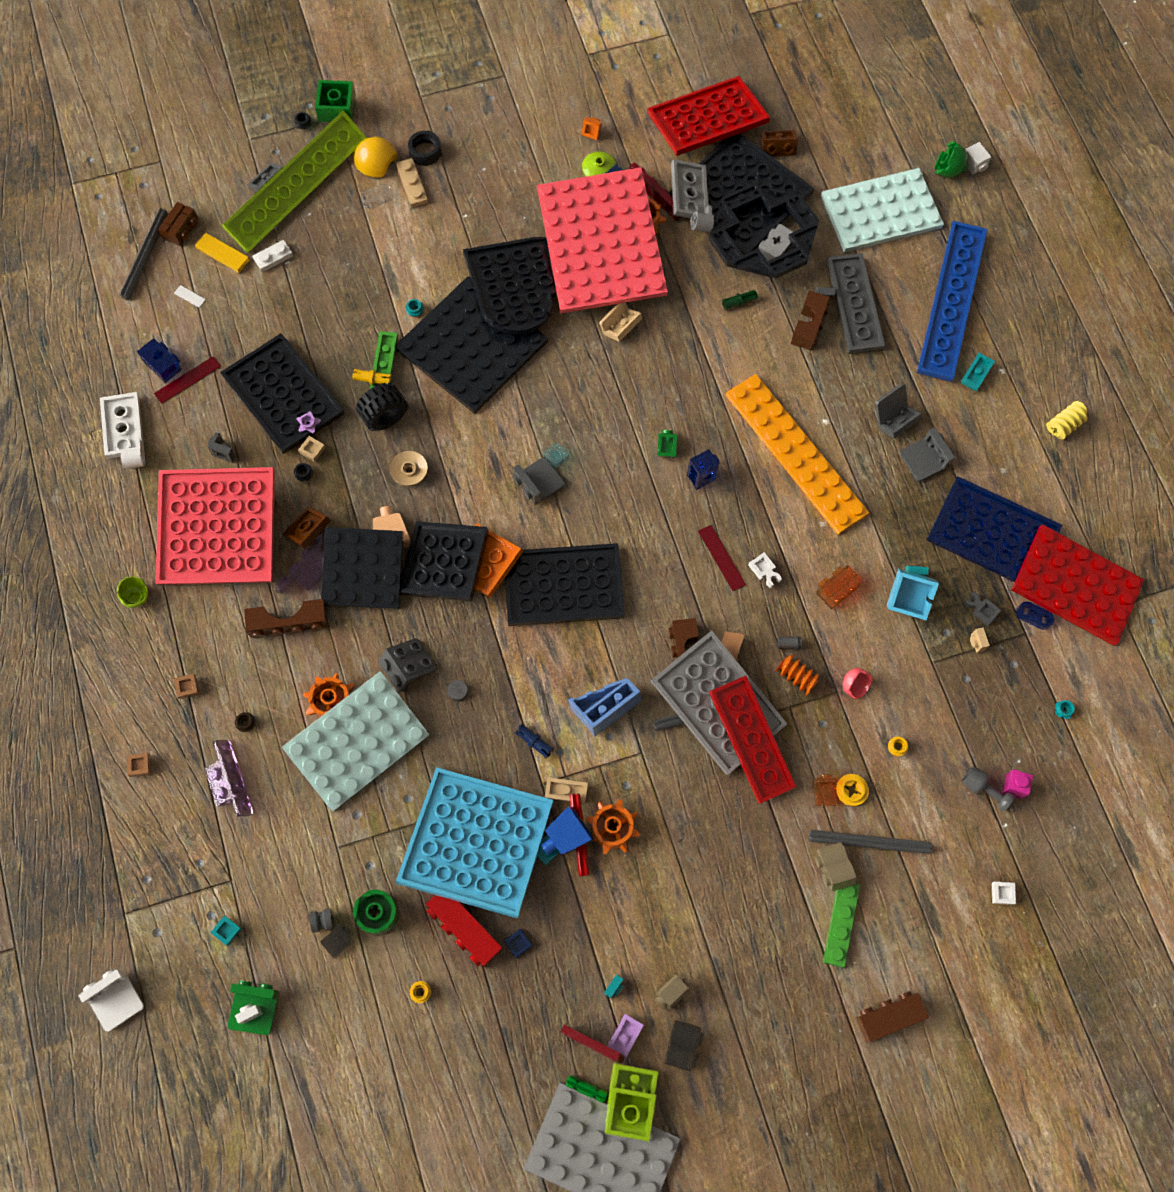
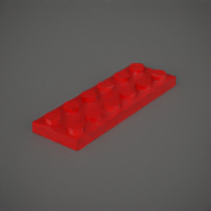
[709,675,796,804]

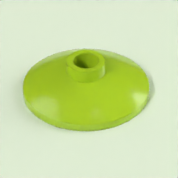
[582,151,616,177]

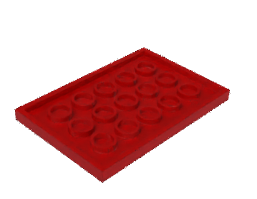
[647,76,770,156]
[1011,524,1145,646]

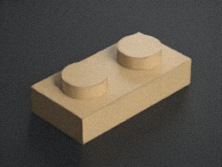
[545,777,588,804]

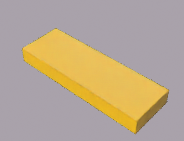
[195,233,250,273]

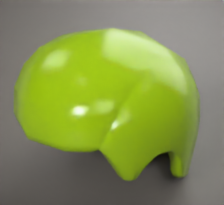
[117,576,149,609]

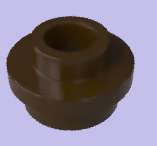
[235,712,256,732]

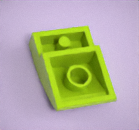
[605,1063,658,1142]

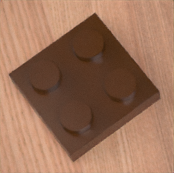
[283,507,331,549]

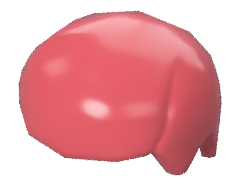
[842,667,873,699]

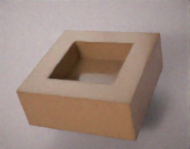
[174,674,199,699]
[127,753,151,777]

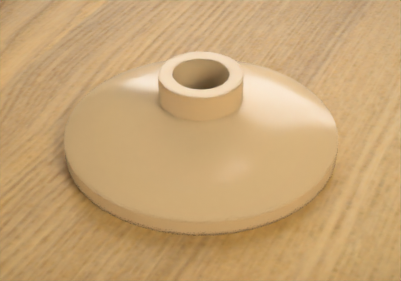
[390,451,428,486]

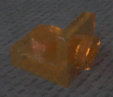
[814,774,837,806]

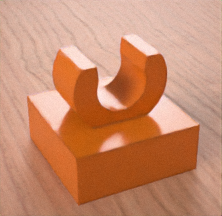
[581,117,602,141]

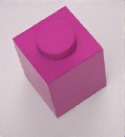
[1002,769,1033,799]

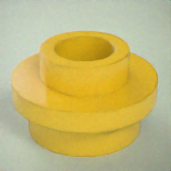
[888,736,908,757]
[410,981,431,1003]

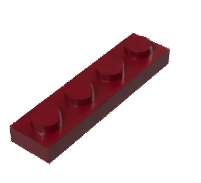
[630,162,680,221]

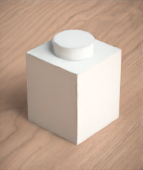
[965,142,991,175]

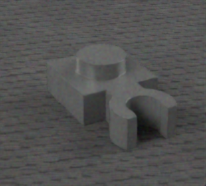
[963,592,1001,626]

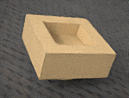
[298,436,325,462]
[970,628,990,653]

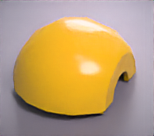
[354,136,398,177]

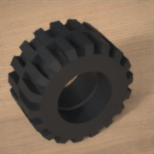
[356,383,408,431]

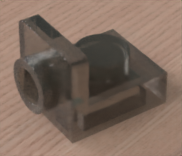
[320,924,354,959]

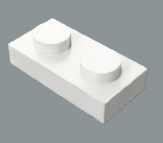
[252,240,293,273]

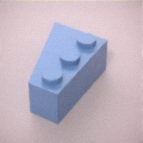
[568,678,641,737]

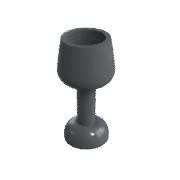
[962,766,1015,812]

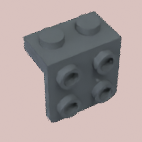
[875,383,922,439]
[900,427,955,481]
[512,458,564,505]
[378,638,436,693]

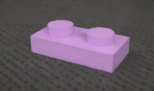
[607,1014,644,1063]

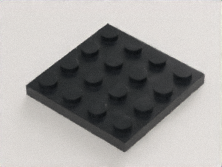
[400,521,489,601]
[321,527,404,609]

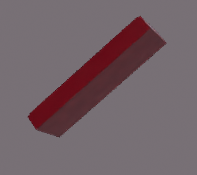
[561,1025,625,1064]

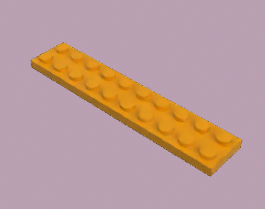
[726,374,869,535]

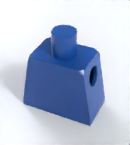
[542,806,595,855]

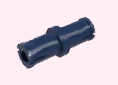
[515,724,554,759]

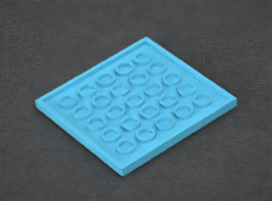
[396,767,553,919]

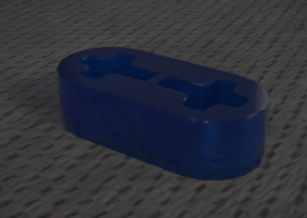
[1016,601,1054,630]

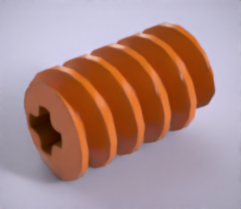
[775,654,819,696]

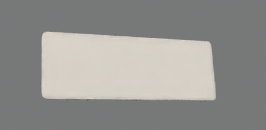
[174,285,205,307]

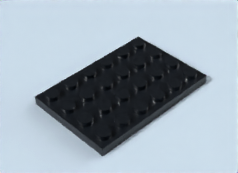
[220,333,345,454]
[505,543,625,626]

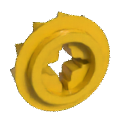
[836,774,869,807]

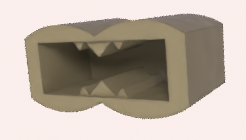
[815,842,856,891]
[655,975,690,1010]

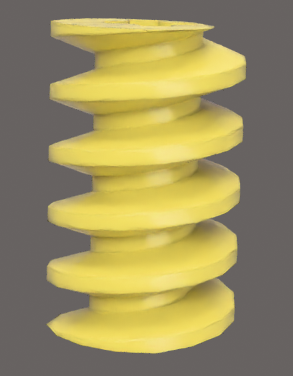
[1046,401,1088,440]

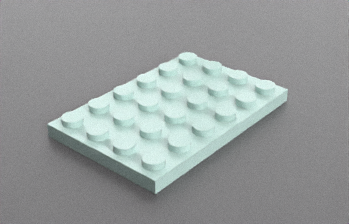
[821,168,944,253]
[282,671,429,812]

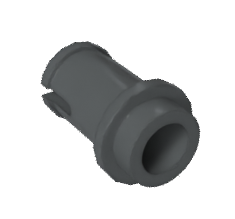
[777,635,802,651]

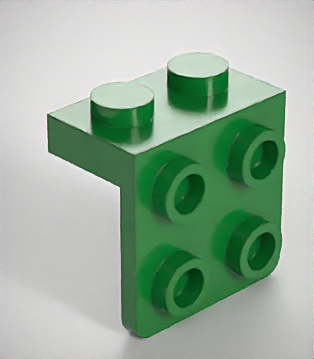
[228,980,279,1035]

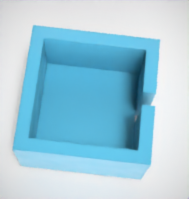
[886,569,939,621]

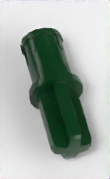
[722,290,758,311]

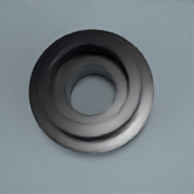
[294,112,312,129]
[294,463,313,482]

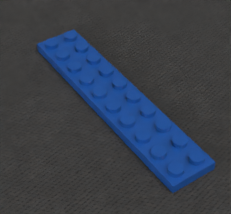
[916,221,987,382]

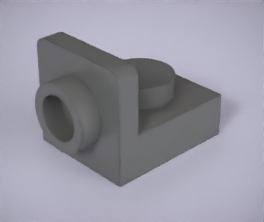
[208,432,236,463]

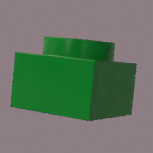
[315,80,356,122]

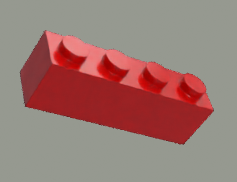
[426,895,503,968]

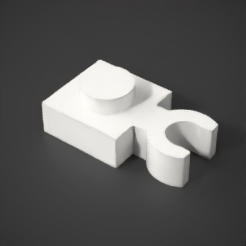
[748,553,782,588]

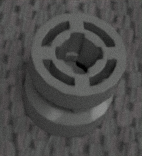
[309,908,334,933]

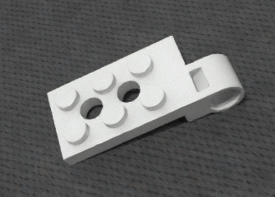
[100,392,145,469]

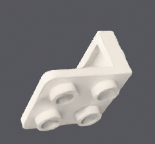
[78,969,144,1032]

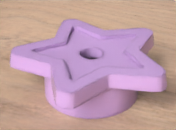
[297,411,321,433]

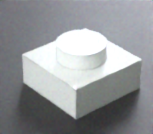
[992,882,1016,905]
[235,1004,263,1024]

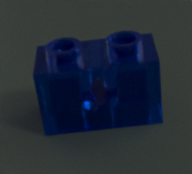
[137,338,182,383]
[687,449,720,490]

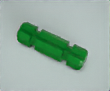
[565,1075,607,1103]

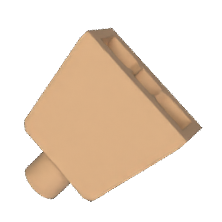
[373,506,411,548]

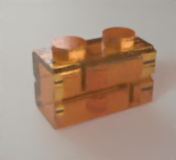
[816,565,863,609]

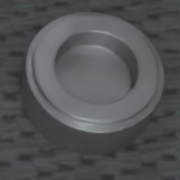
[448,680,468,701]

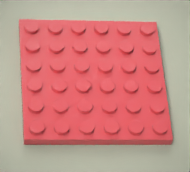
[156,467,275,585]

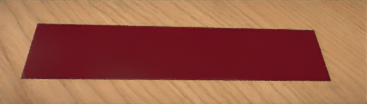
[154,356,221,404]
[698,525,746,591]

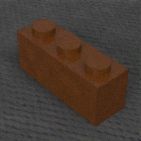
[856,991,929,1043]

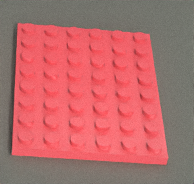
[537,167,668,314]

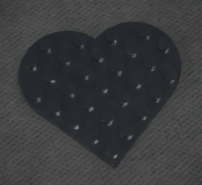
[463,237,557,335]

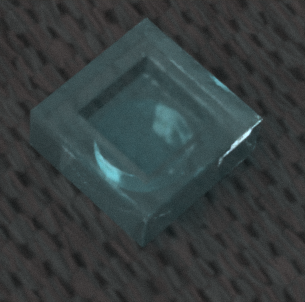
[542,442,569,468]

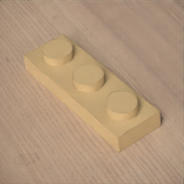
[396,158,428,208]

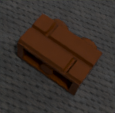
[158,202,198,246]

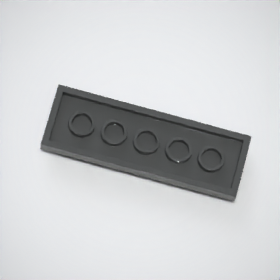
[827,253,885,354]

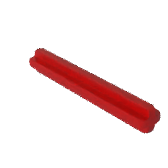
[569,793,590,876]

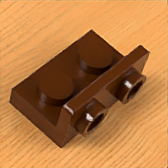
[761,130,798,156]

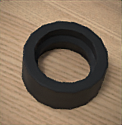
[408,130,442,165]

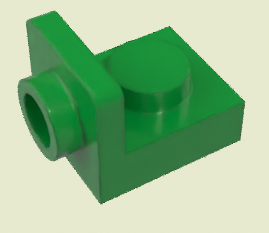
[657,430,677,457]

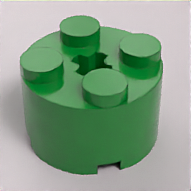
[353,890,399,935]

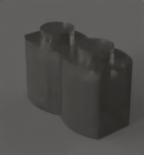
[664,1020,704,1071]

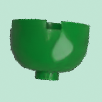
[935,141,968,178]

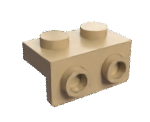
[599,303,643,342]

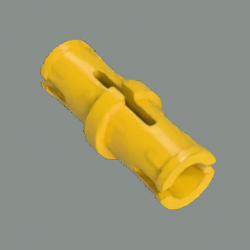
[353,369,392,385]

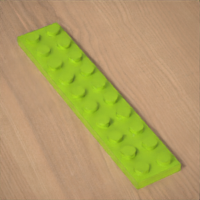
[221,110,367,253]

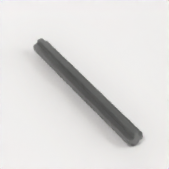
[119,208,168,300]
[809,830,932,854]

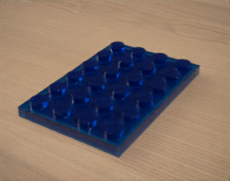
[926,476,1062,582]

